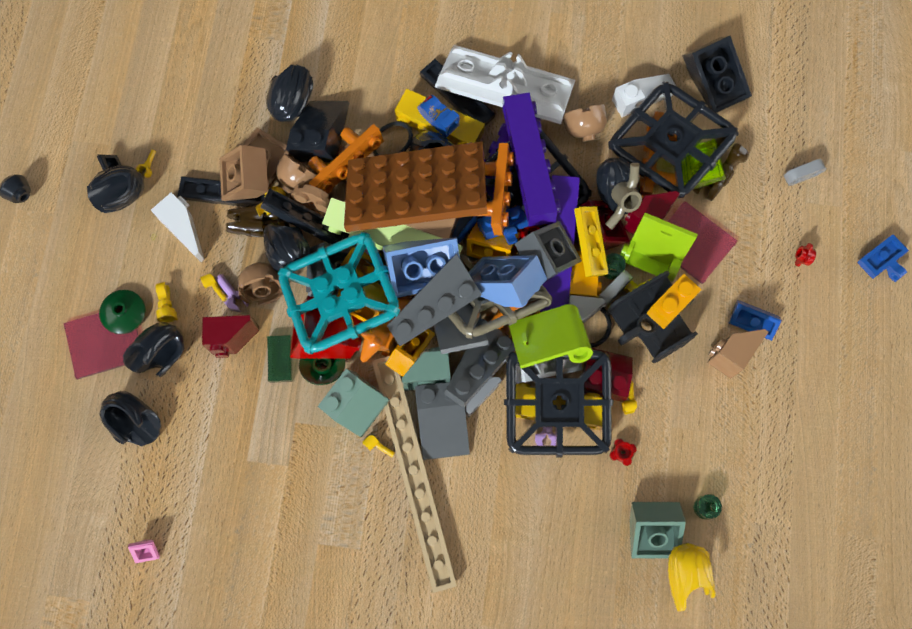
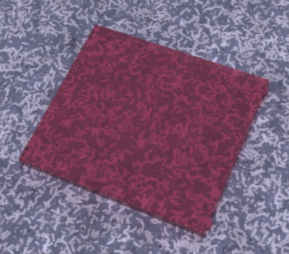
[667,201,737,284]
[64,306,139,380]

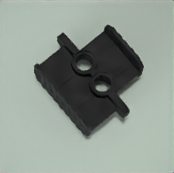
[606,271,698,364]

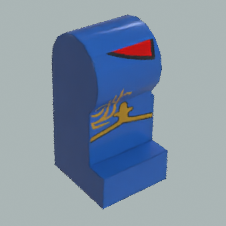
[417,94,460,138]

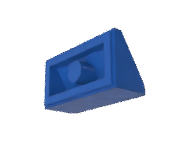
[729,300,782,341]

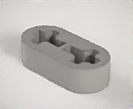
[784,159,827,186]
[598,270,633,308]

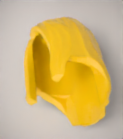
[668,543,716,612]

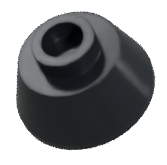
[0,174,31,203]

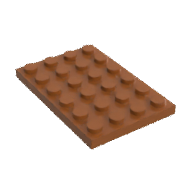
[344,141,487,232]

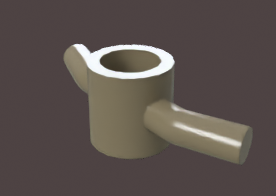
[605,163,642,229]

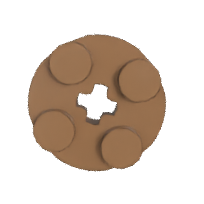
[290,185,330,216]

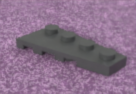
[387,254,482,346]
[445,319,516,408]

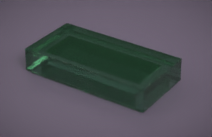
[267,335,293,383]

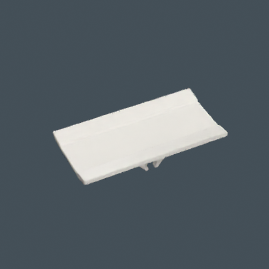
[435,45,575,124]

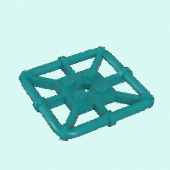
[278,232,400,354]

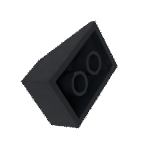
[682,35,752,113]
[286,101,350,162]

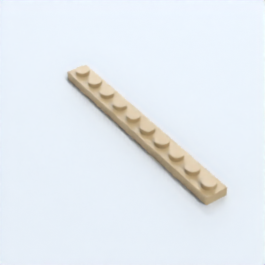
[372,356,457,593]

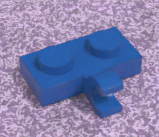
[477,206,528,245]
[857,234,909,282]

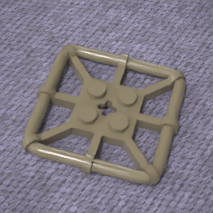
[448,254,552,339]

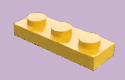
[574,207,609,277]

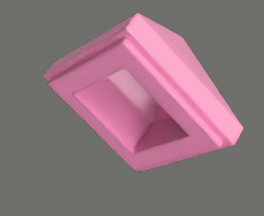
[128,539,160,563]

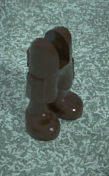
[692,137,749,201]
[226,205,290,237]

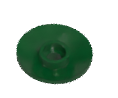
[99,290,146,334]
[299,358,346,385]

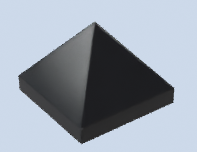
[97,154,121,170]

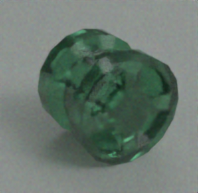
[603,253,626,280]
[693,494,722,520]

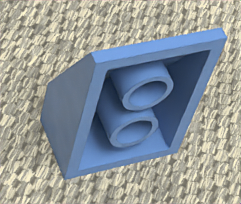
[383,238,460,298]
[468,255,547,308]

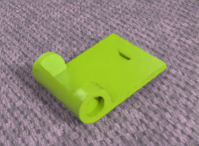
[620,213,698,282]
[509,304,593,369]

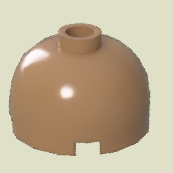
[563,104,607,142]
[276,154,318,194]
[238,262,282,305]

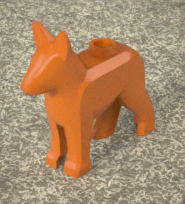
[360,295,415,362]

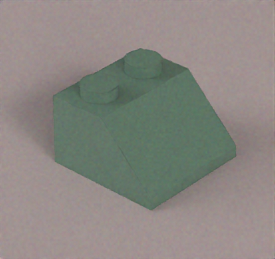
[402,347,450,391]
[317,369,390,437]
[629,502,686,558]

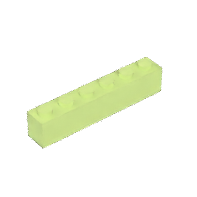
[322,198,463,255]

